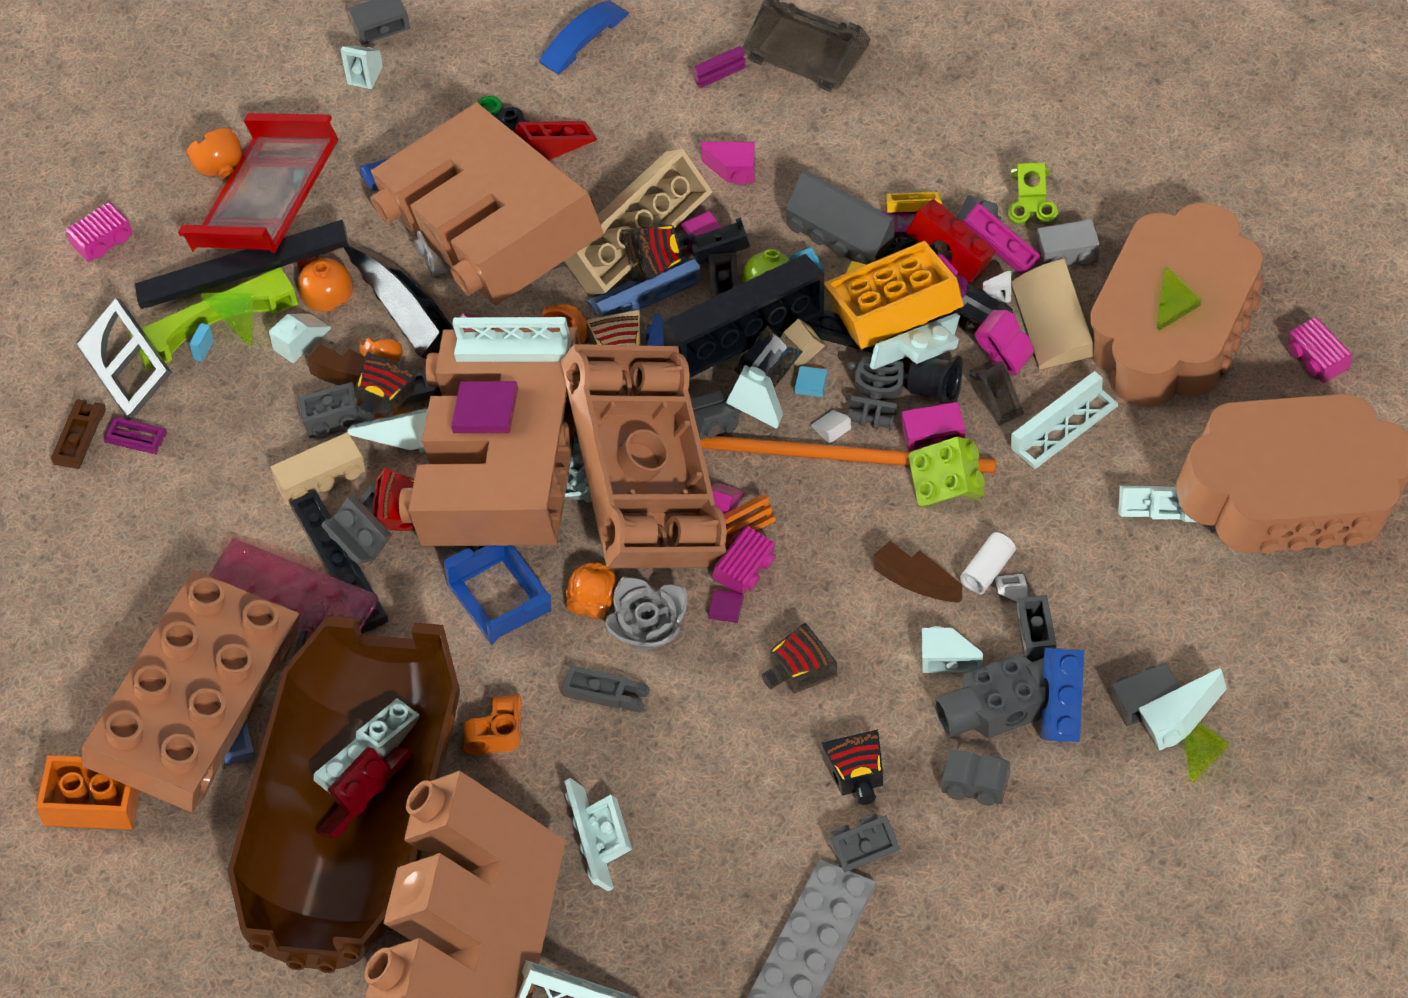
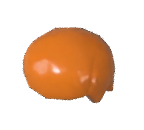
[360,338,403,369]

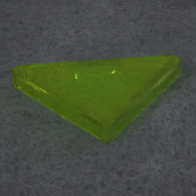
[1157,267,1201,331]
[201,293,253,346]
[1184,722,1229,783]

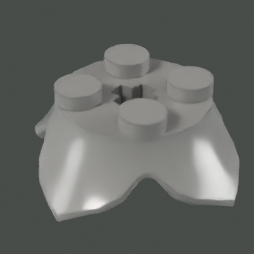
[605,576,687,651]

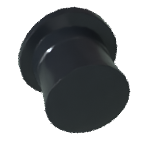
[908,355,963,404]

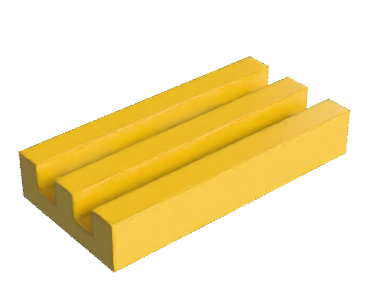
[886,192,942,213]

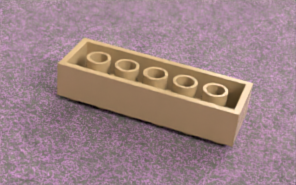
[564,149,713,295]

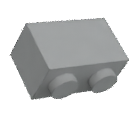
[1037,219,1100,266]

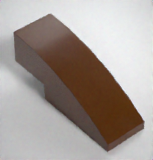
[307,344,393,391]
[874,541,962,603]

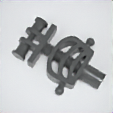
[847,340,909,430]

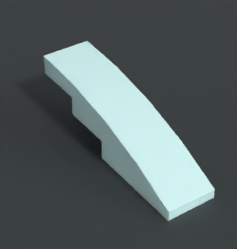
[1118,486,1196,522]

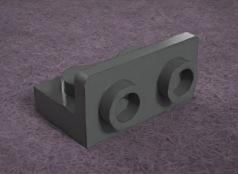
[298,382,364,438]
[321,495,392,565]
[826,813,901,873]

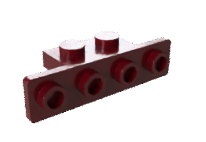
[316,747,413,838]

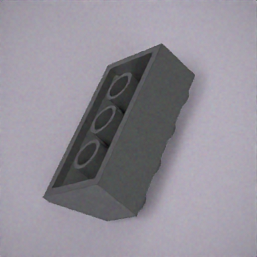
[786,170,894,265]

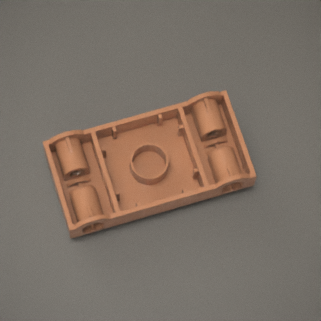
[561,344,727,568]
[82,569,300,813]

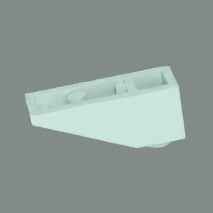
[348,408,428,453]
[1138,668,1227,751]

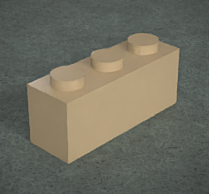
[270,432,365,505]

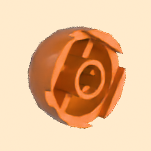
[186,128,242,178]
[298,258,353,311]

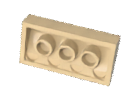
[1011,258,1094,369]

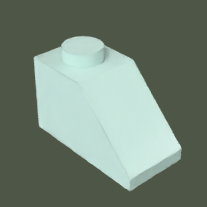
[341,45,383,89]
[269,313,331,363]
[726,365,783,429]
[922,626,983,673]

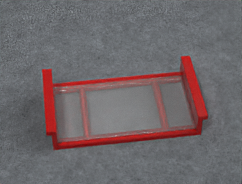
[178,113,338,253]

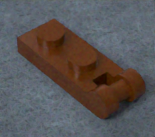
[51,399,106,469]

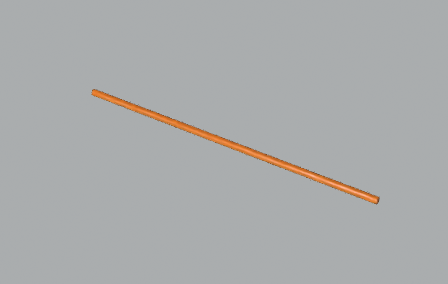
[359,406,996,473]

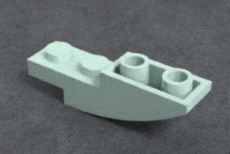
[313,698,419,791]

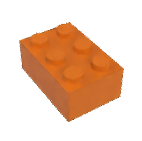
[36,755,140,830]

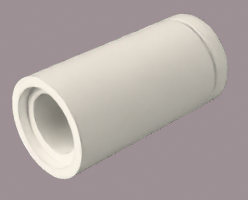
[960,532,1016,595]

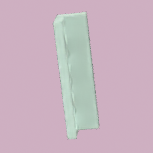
[453,317,572,362]
[1011,371,1118,469]
[517,960,638,998]

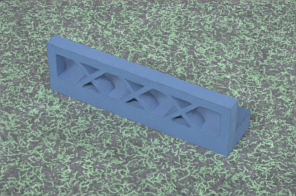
[588,256,701,317]

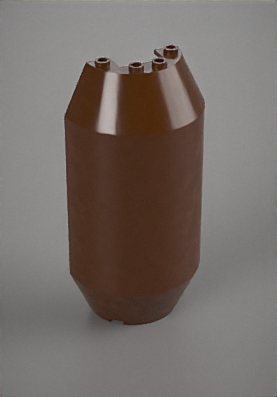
[227,616,460,973]

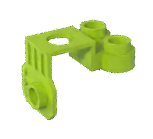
[1008,162,1058,225]

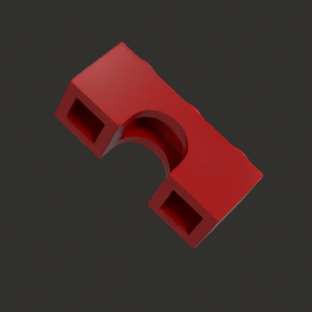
[906,198,996,284]

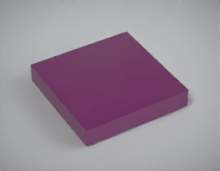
[451,381,518,433]

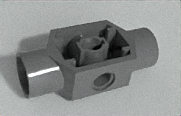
[934,654,1049,739]

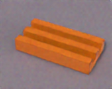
[723,494,776,547]

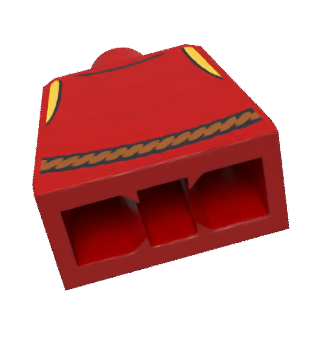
[372,468,415,531]

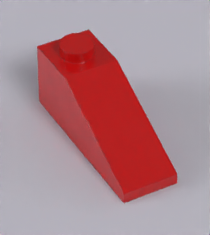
[514,121,597,160]

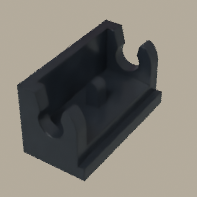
[688,217,750,264]

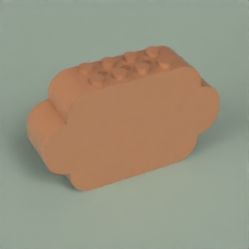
[1090,203,1264,407]
[1176,394,1408,554]

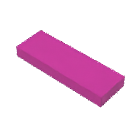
[962,202,1042,275]

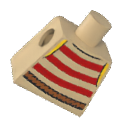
[587,310,642,346]

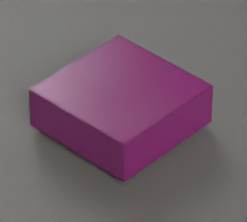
[709,590,744,623]

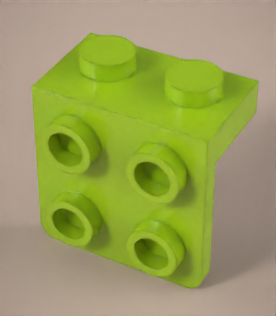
[909,436,985,507]

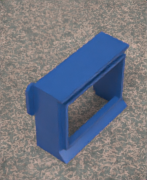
[444,546,552,645]

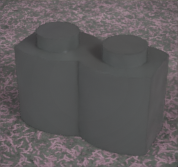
[942,750,1010,806]

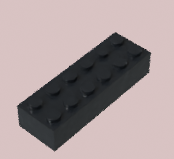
[663,254,824,378]

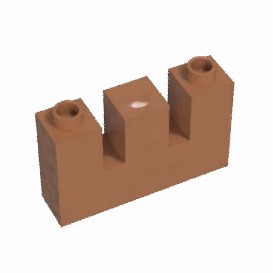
[370,102,604,306]
[399,327,581,546]
[364,771,566,998]

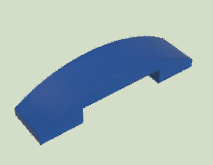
[539,0,629,75]

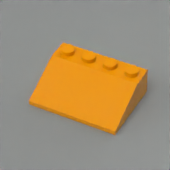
[824,241,964,349]

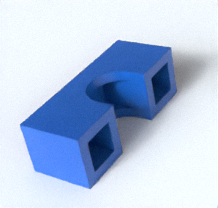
[1040,647,1085,742]

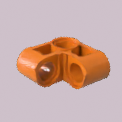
[463,694,522,755]

